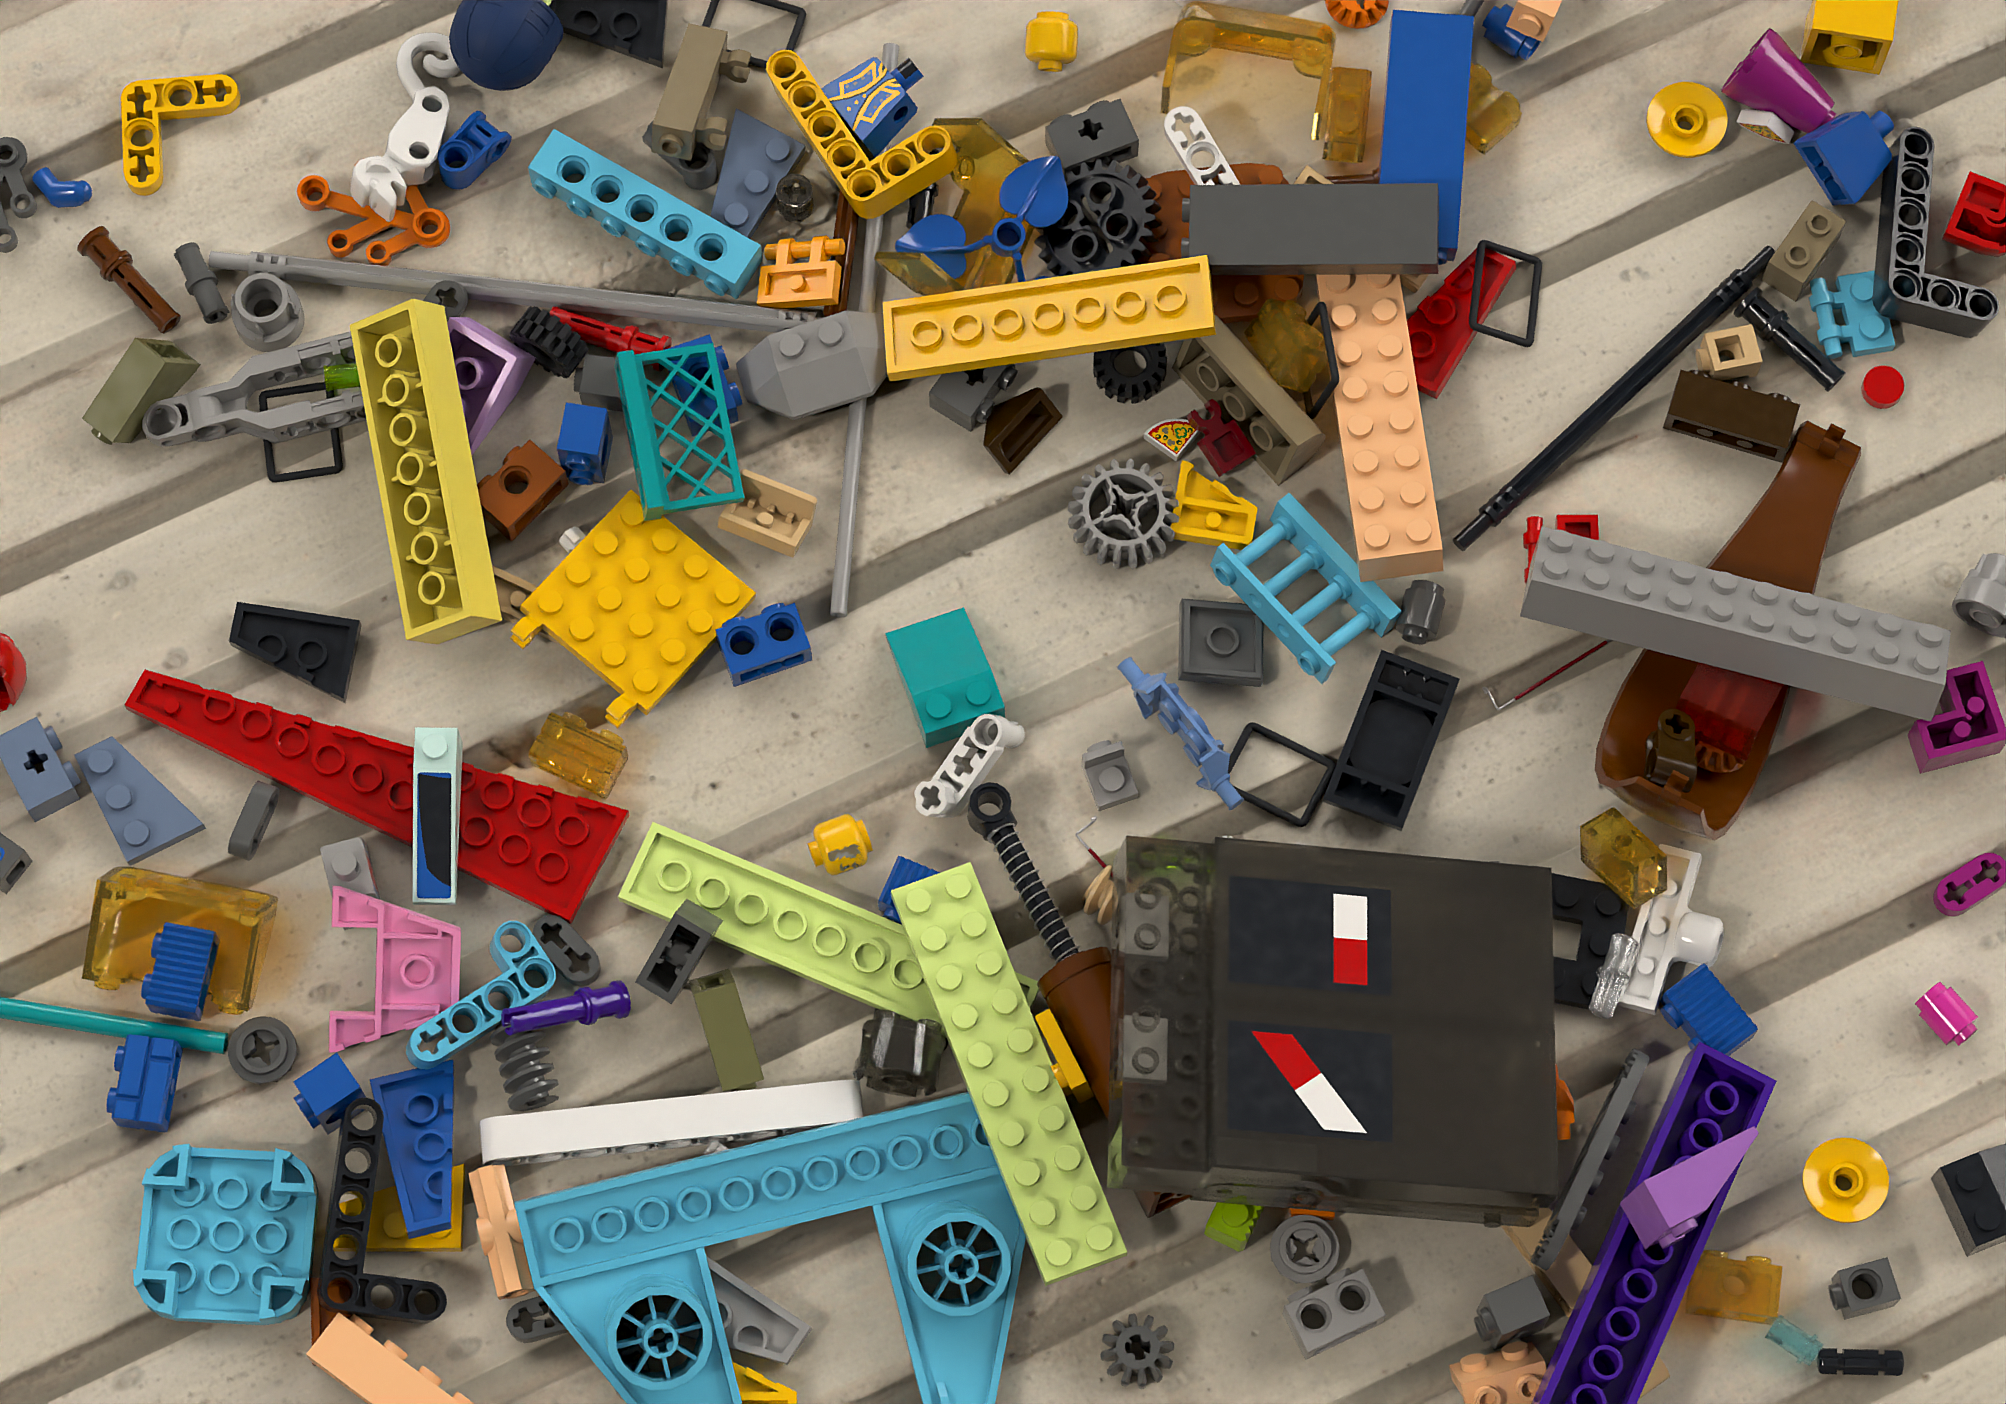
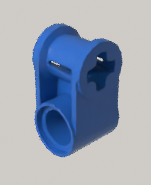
[437,111,512,190]

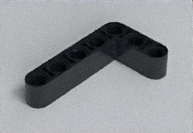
[1872,126,1999,338]
[317,1098,447,1324]

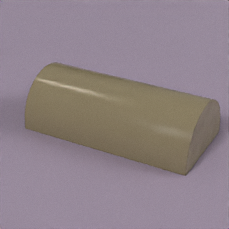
[1172,315,1325,486]

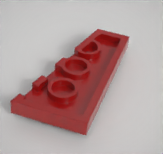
[1407,248,1516,399]

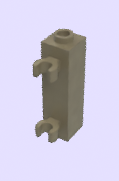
[651,23,751,161]

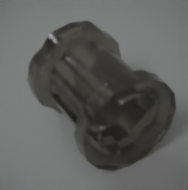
[776,173,814,223]

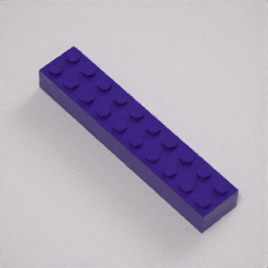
[1531,1042,1777,1404]

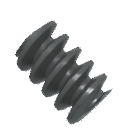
[490,1023,559,1111]

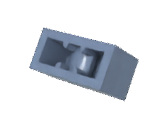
[0,717,81,822]

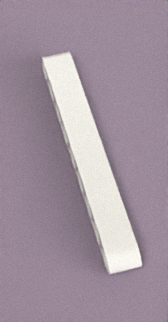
[480,1080,863,1166]

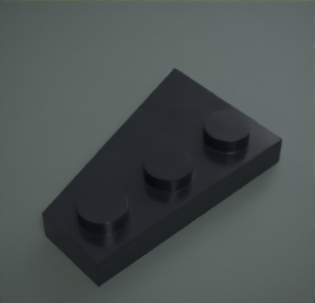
[549,0,668,69]
[229,602,362,704]

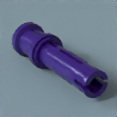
[501,980,631,1036]

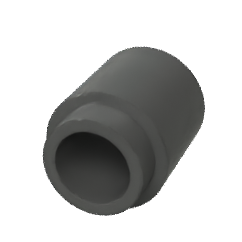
[1396,580,1446,645]

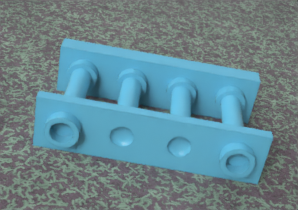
[1210,493,1401,684]

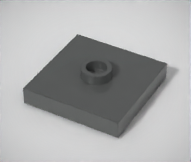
[1178,598,1263,687]

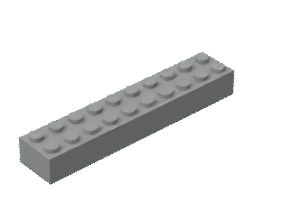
[1520,526,1951,722]

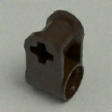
[1644,709,1697,793]

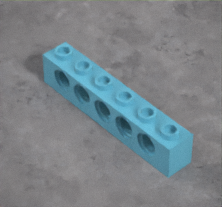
[528,129,763,299]

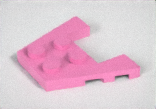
[329,886,461,1052]

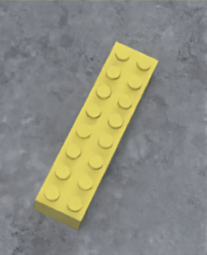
[350,299,502,645]

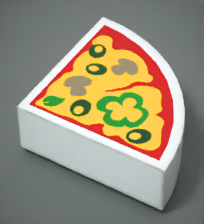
[1737,109,1794,144]
[1144,419,1201,462]

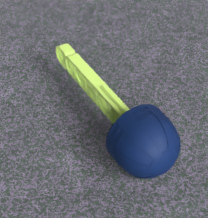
[449,0,563,91]

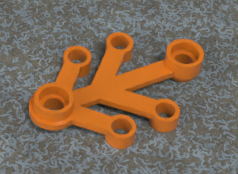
[297,158,450,266]

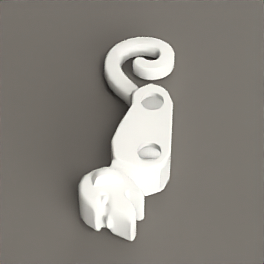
[350,33,460,222]

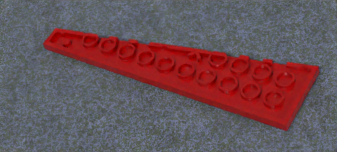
[124,669,629,924]

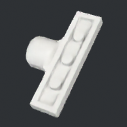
[1613,844,1724,1015]

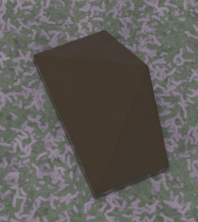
[983,387,1063,475]

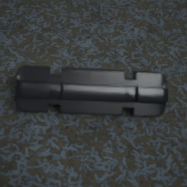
[1817,1348,1904,1376]

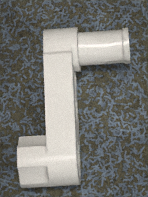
[914,714,1025,818]

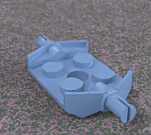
[1118,657,1244,810]

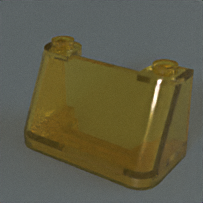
[82,866,278,1015]

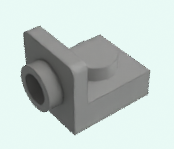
[1082,740,1138,811]

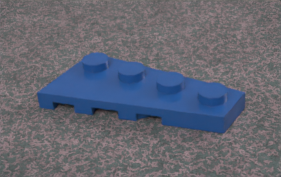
[369,1060,454,1239]

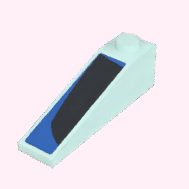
[413,727,463,905]

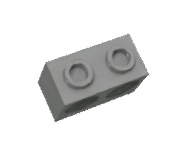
[1282,1268,1386,1360]

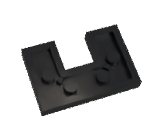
[1526,872,1632,1014]

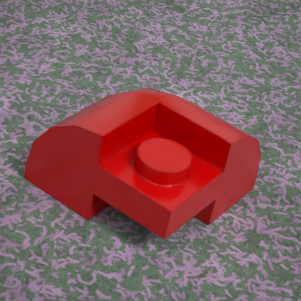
[1942,171,2006,257]

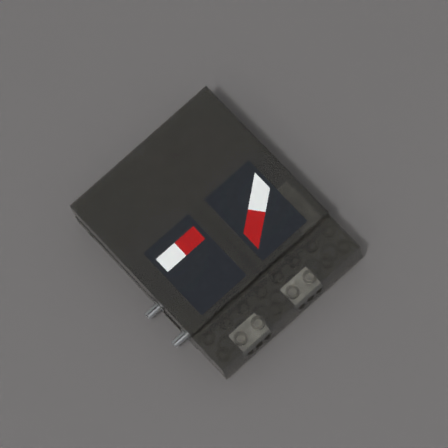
[1107,836,1559,1228]

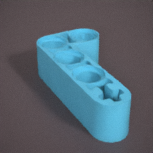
[406,921,556,1069]

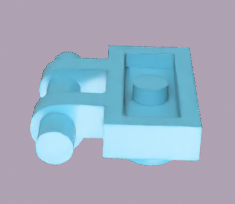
[1809,270,1895,359]

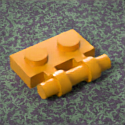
[757,235,845,309]

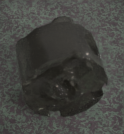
[853,1010,946,1097]

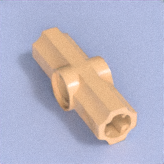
[468,1164,535,1300]

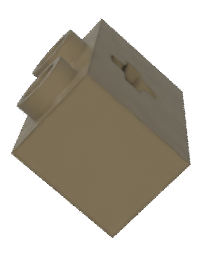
[1761,200,1846,302]

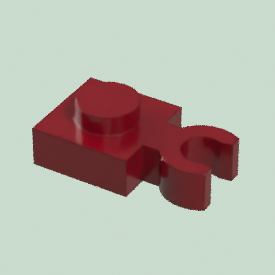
[1187,399,1256,478]

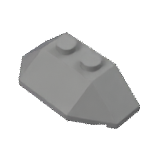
[736,311,887,420]

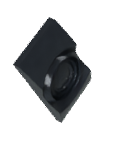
[1322,649,1460,831]

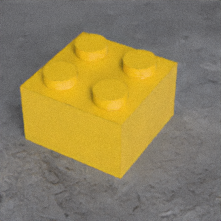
[1800,0,1898,75]

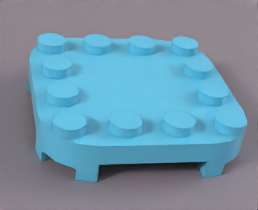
[133,1144,319,1325]

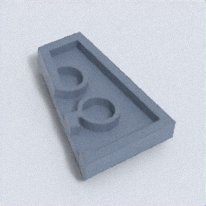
[710,108,806,239]
[74,736,206,866]

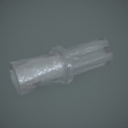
[1589,933,1639,1019]

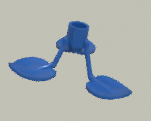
[895,156,1068,283]

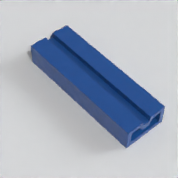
[1378,10,1474,265]

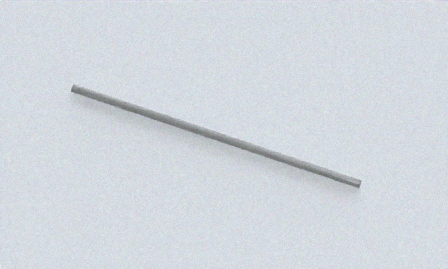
[830,43,899,618]

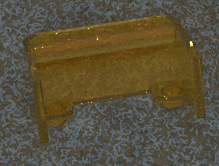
[1160,1,1337,140]
[874,118,1034,296]

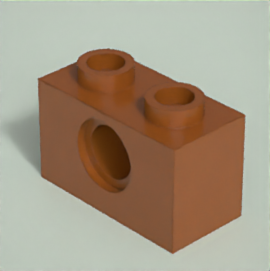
[477,439,569,542]

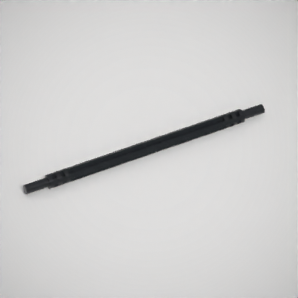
[1453,245,1776,551]

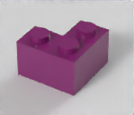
[1907,661,2006,774]

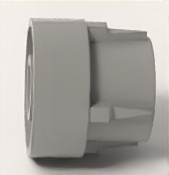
[230,270,304,352]
[1952,553,2006,638]

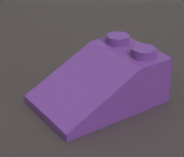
[1620,1126,1759,1249]

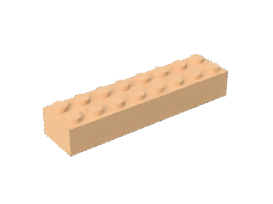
[1316,274,1443,582]

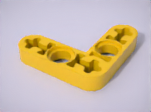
[121,74,241,196]

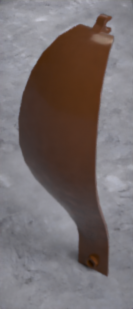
[1595,421,1861,841]

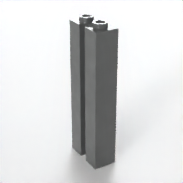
[1181,183,1439,275]

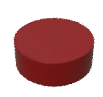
[1861,365,1905,409]

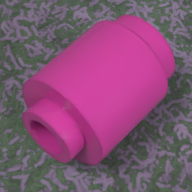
[1915,982,1978,1046]

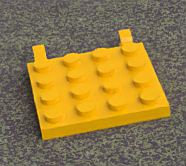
[510,489,756,729]

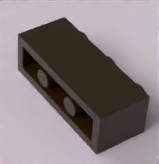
[1663,370,1800,463]

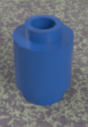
[1482,4,1541,61]

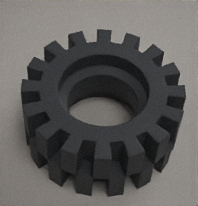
[509,306,589,379]
[1093,343,1167,404]

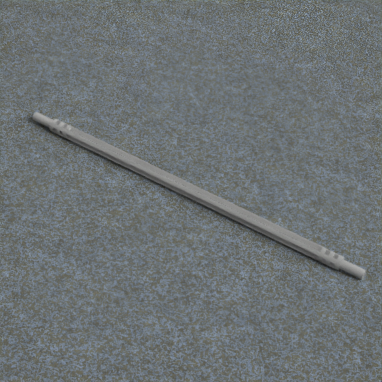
[209,251,824,333]

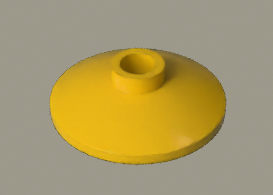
[1646,82,1728,158]
[1802,1138,1889,1223]

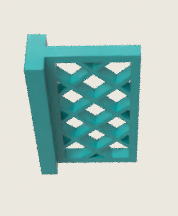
[614,343,745,521]

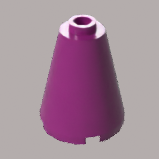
[1721,28,1836,134]

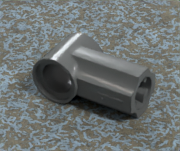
[642,120,719,190]

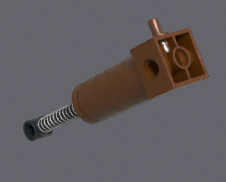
[967,782,1248,1218]

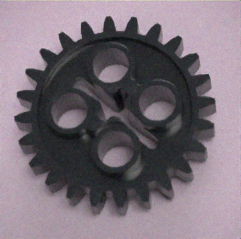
[1033,159,1163,276]

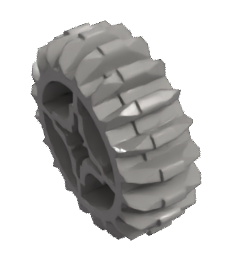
[1068,458,1179,569]

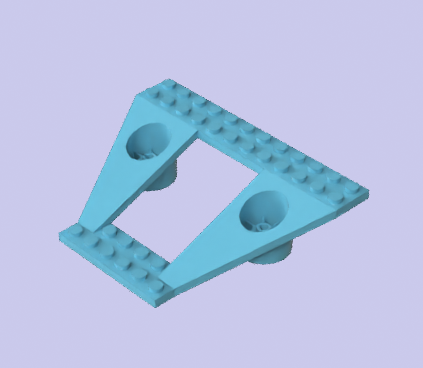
[514,1092,1026,1404]

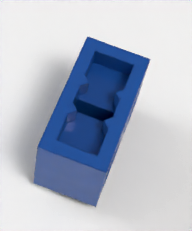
[716,603,812,687]

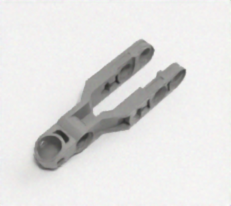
[142,331,367,447]

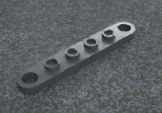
[1531,1048,1650,1271]

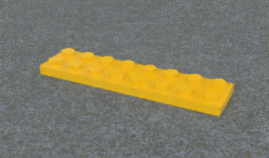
[882,255,1216,381]

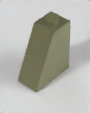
[82,338,201,445]
[689,969,764,1092]

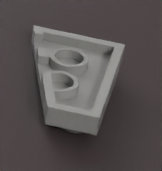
[657,1256,812,1365]

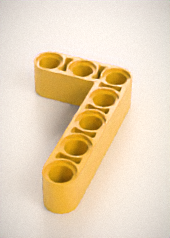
[766,50,958,219]

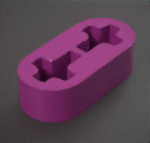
[1933,853,2006,917]

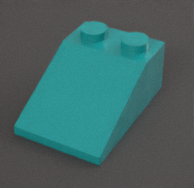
[885,607,1005,748]

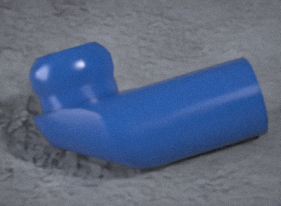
[32,167,92,208]

